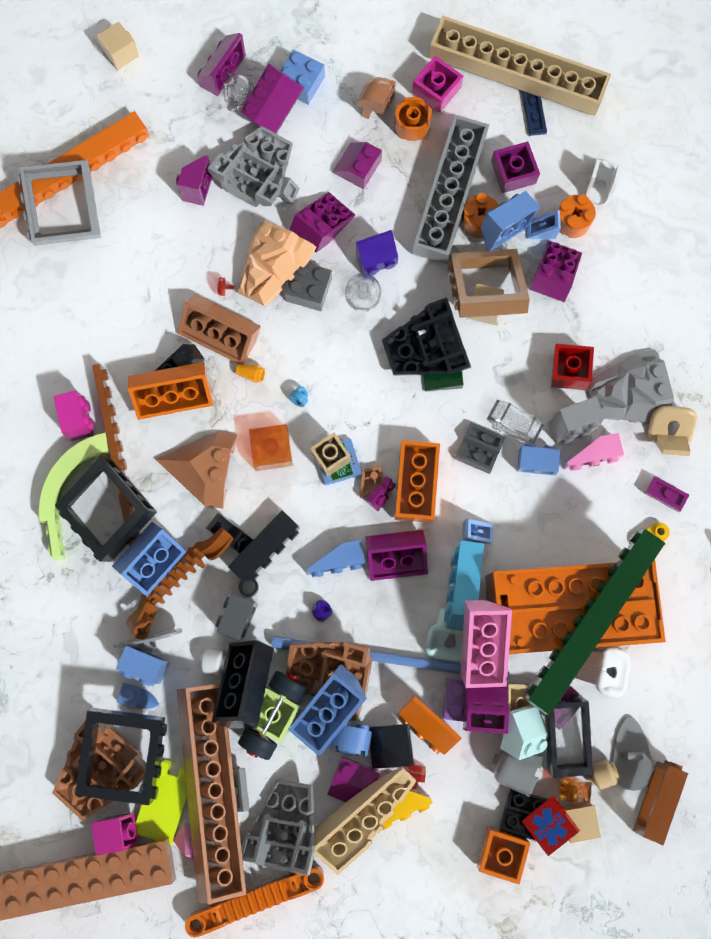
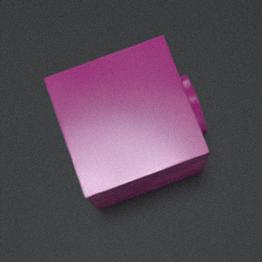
[91,812,139,855]

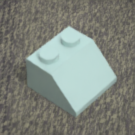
[500,705,549,760]

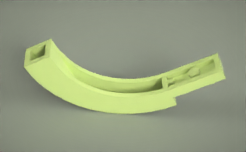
[39,433,110,561]

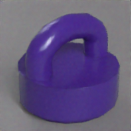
[312,600,332,622]

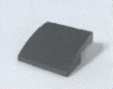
[455,422,505,474]

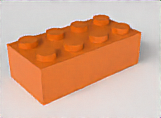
[128,362,213,420]
[394,440,440,523]

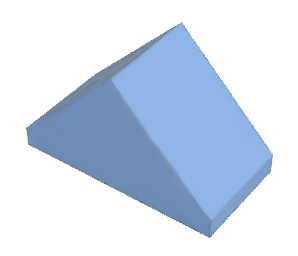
[527,210,561,239]
[462,519,493,543]

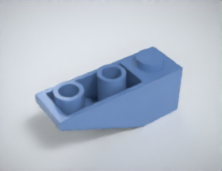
[306,540,365,577]

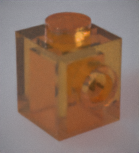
[559,778,592,803]

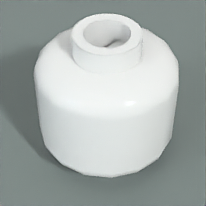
[199,649,227,676]

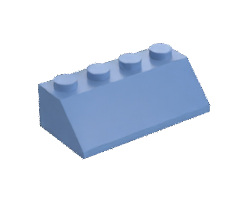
[288,664,367,756]

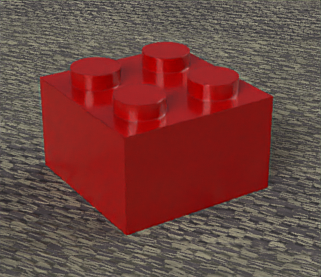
[551,344,594,391]

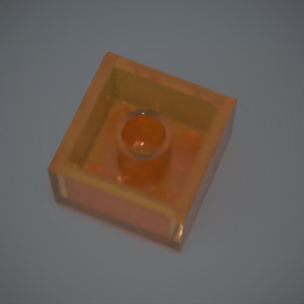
[249,424,293,471]

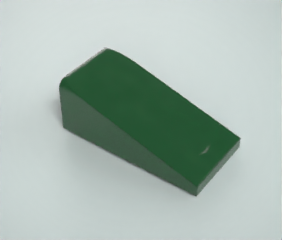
[423,371,464,392]

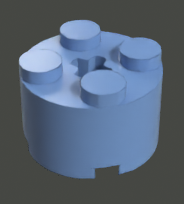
[328,722,372,757]

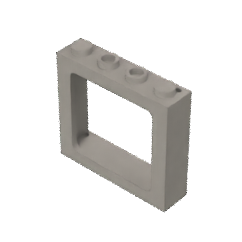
[17,160,101,246]

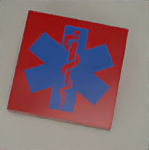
[522,795,580,856]

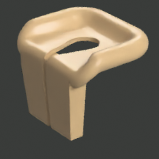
[648,406,697,456]

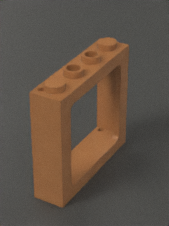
[447,249,530,318]

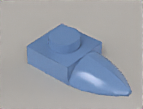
[117,683,159,709]

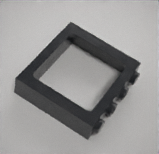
[55,456,157,562]
[75,708,167,806]

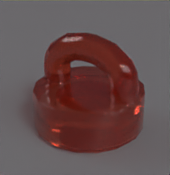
[218,277,235,296]

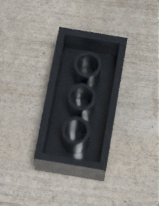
[211,640,274,729]

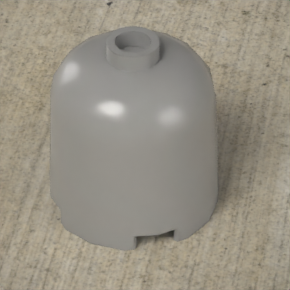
[491,750,543,796]

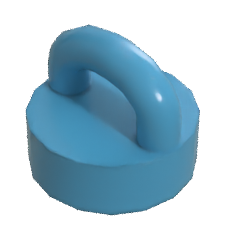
[289,386,308,407]

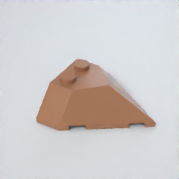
[155,432,237,509]

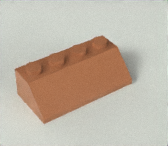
[177,294,261,365]

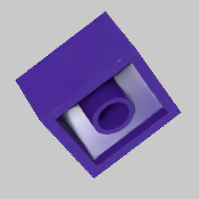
[356,230,398,276]

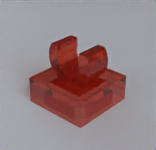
[405,764,426,789]

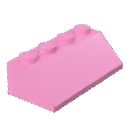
[461,600,512,688]

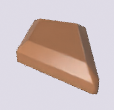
[360,466,384,499]

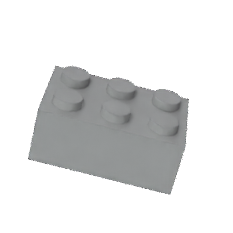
[549,396,605,444]

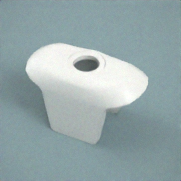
[586,159,622,208]

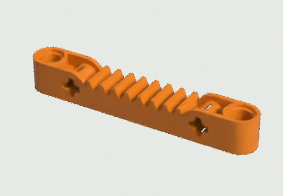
[185,865,325,938]

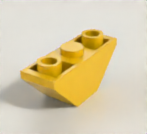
[382,789,433,830]

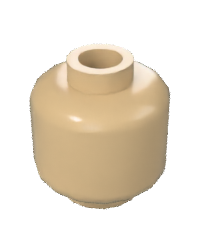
[588,759,620,790]

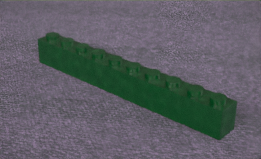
[524,529,666,715]

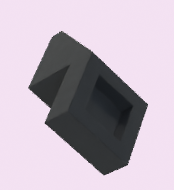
[206,513,253,554]

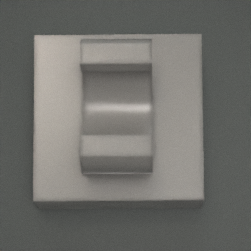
[279,177,300,204]

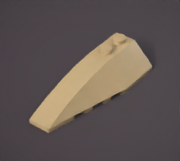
[314,767,416,875]

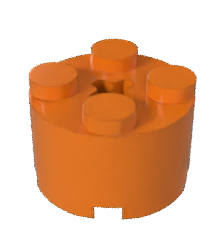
[394,97,432,141]
[462,193,499,238]
[558,194,596,238]

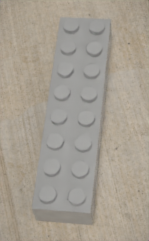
[412,115,490,264]

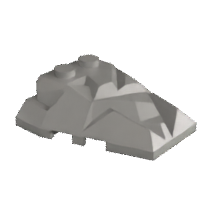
[208,126,293,207]
[588,350,674,425]
[241,779,315,875]

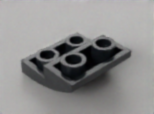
[369,724,414,769]
[499,788,548,842]

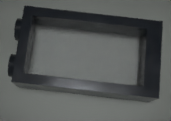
[544,695,593,778]

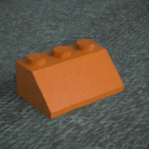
[397,695,462,755]

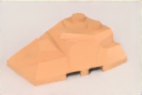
[237,220,316,306]

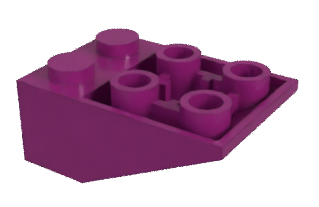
[289,192,356,253]
[530,240,582,303]
[463,686,509,734]

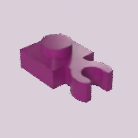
[365,476,396,511]

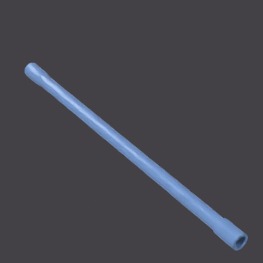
[272,636,509,681]

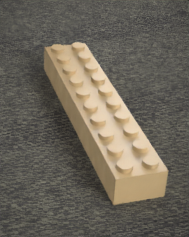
[428,15,611,116]

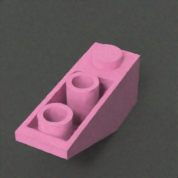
[563,433,624,471]

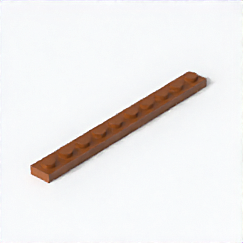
[92,364,140,546]

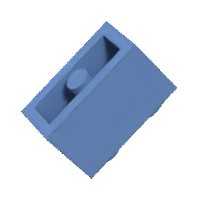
[517,444,560,476]

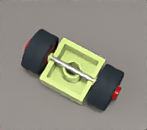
[238,671,307,760]

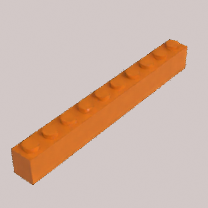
[0,111,150,228]

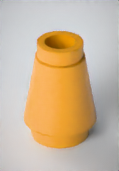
[236,364,265,383]

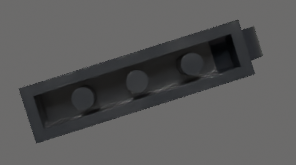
[228,510,300,597]

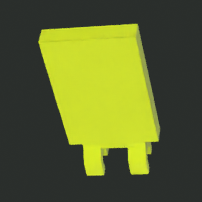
[136,760,187,846]

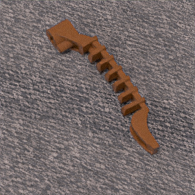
[126,527,234,639]

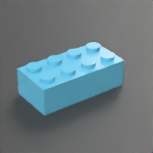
[444,540,484,631]

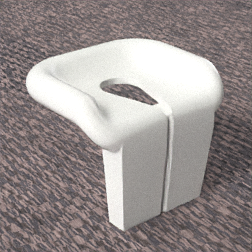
[575,647,630,698]

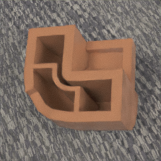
[356,77,396,119]

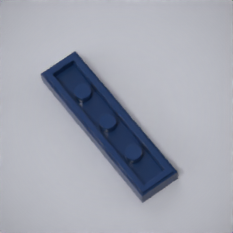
[521,90,547,136]

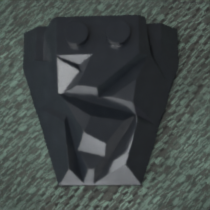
[382,297,471,376]

